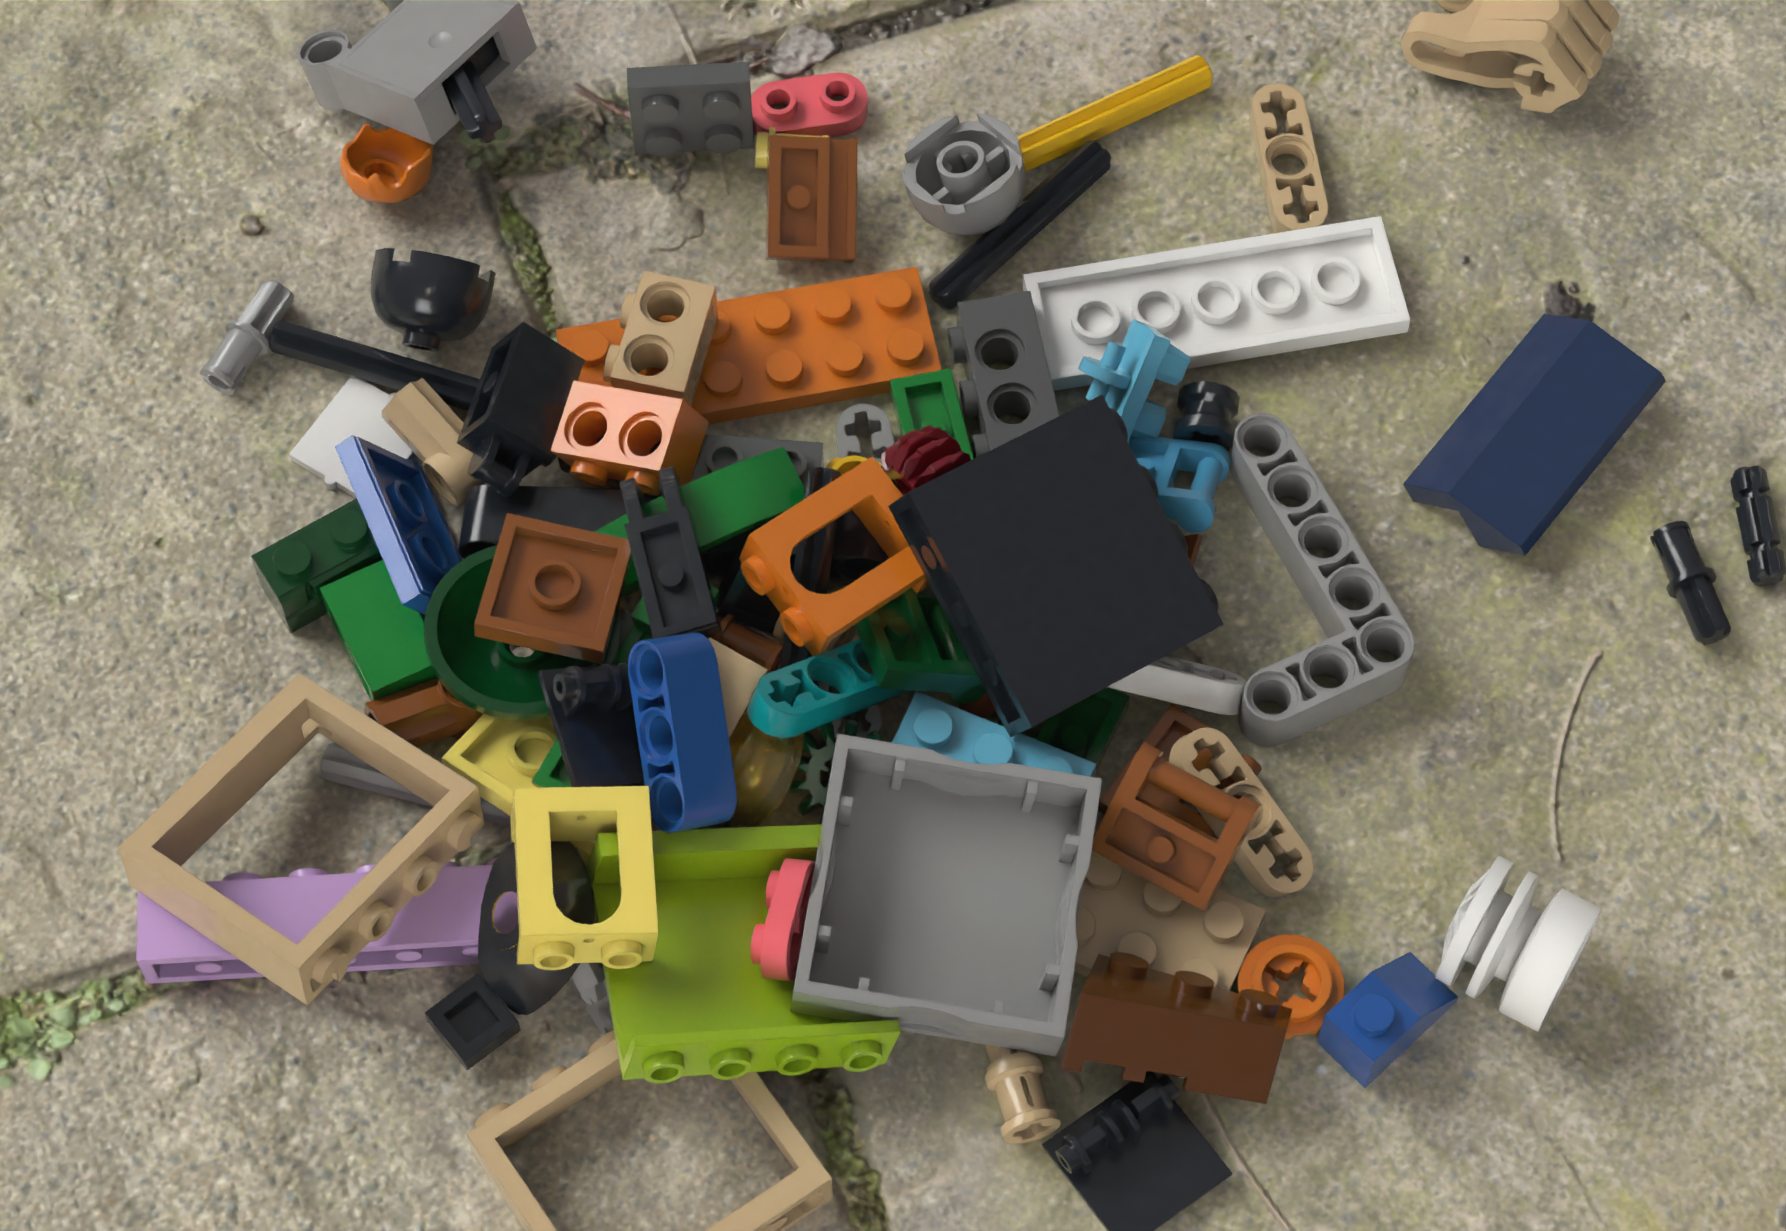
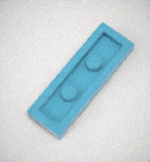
[892,691,1096,777]

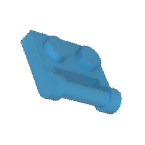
[1128,436,1232,533]

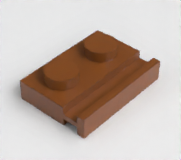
[766,135,858,263]

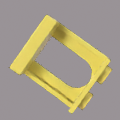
[510,786,658,970]

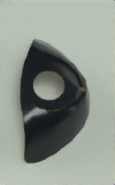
[478,841,594,1015]

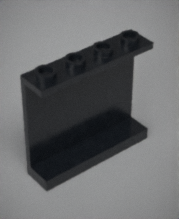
[888,395,1224,737]

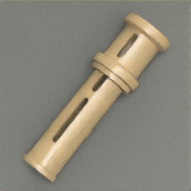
[984,1044,1061,1144]

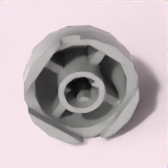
[902,114,1026,236]

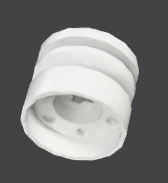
[1435,856,1602,1032]

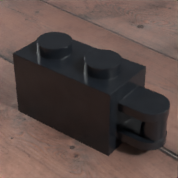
[457,322,585,497]

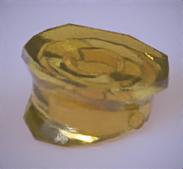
[729,711,805,827]

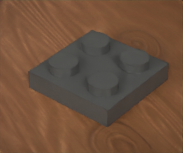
[627,62,754,157]

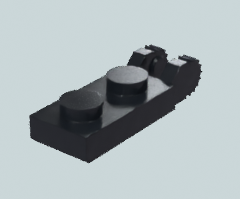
[620,466,722,639]

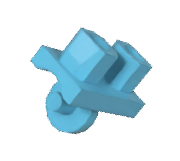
[1078,319,1190,442]

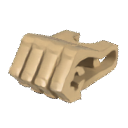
[1400,0,1619,113]

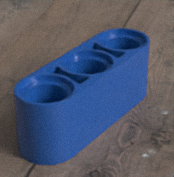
[628,632,737,833]

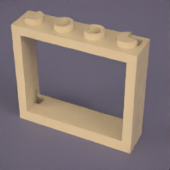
[118,673,485,1006]
[467,1030,833,1231]

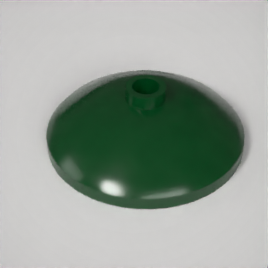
[424,545,621,720]

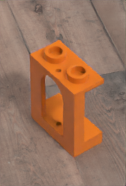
[739,456,930,656]

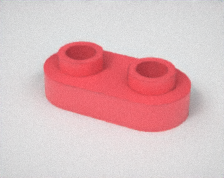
[751,73,868,137]
[751,858,815,981]

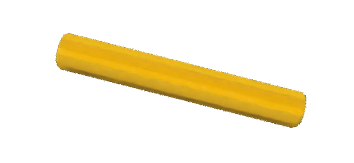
[1017,55,1213,172]

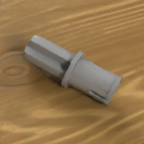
[200,280,294,395]

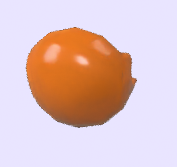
[340,123,434,204]

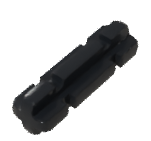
[1730,465,1786,586]

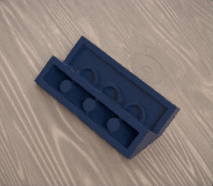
[1403,313,1666,556]

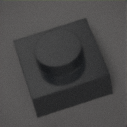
[716,549,794,634]
[425,973,521,1070]

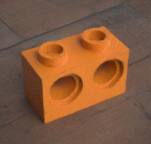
[551,381,709,496]

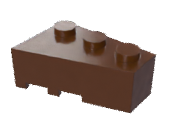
[1061,952,1292,1104]

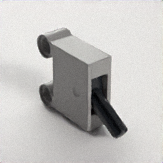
[297,0,537,145]

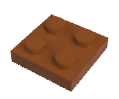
[474,513,632,664]

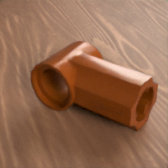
[365,678,484,748]

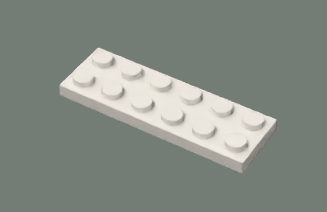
[1023,216,1410,391]

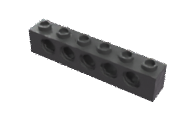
[947,291,1060,459]

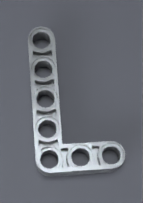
[1230,413,1415,747]

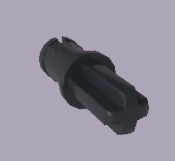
[1650,521,1731,645]

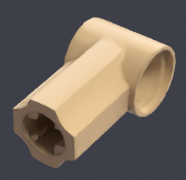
[382,378,486,507]

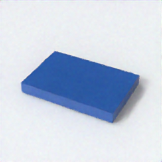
[335,435,463,614]

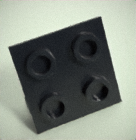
[537,662,645,787]
[1042,1071,1232,1231]

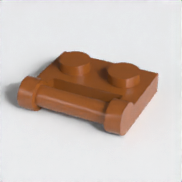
[1092,742,1262,911]

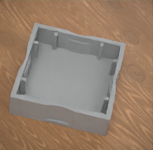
[790,734,1102,1057]

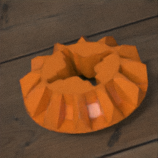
[1237,934,1344,1040]

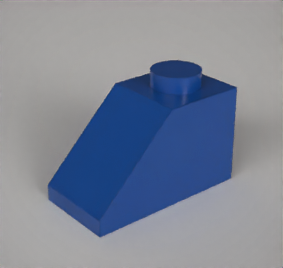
[1317,952,1458,1088]

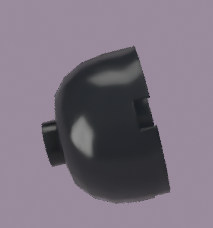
[371,248,496,352]

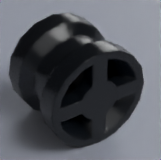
[1173,381,1240,451]

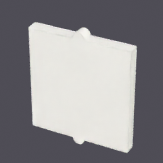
[289,376,416,498]

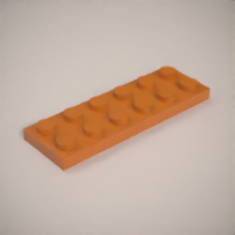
[556,267,942,435]

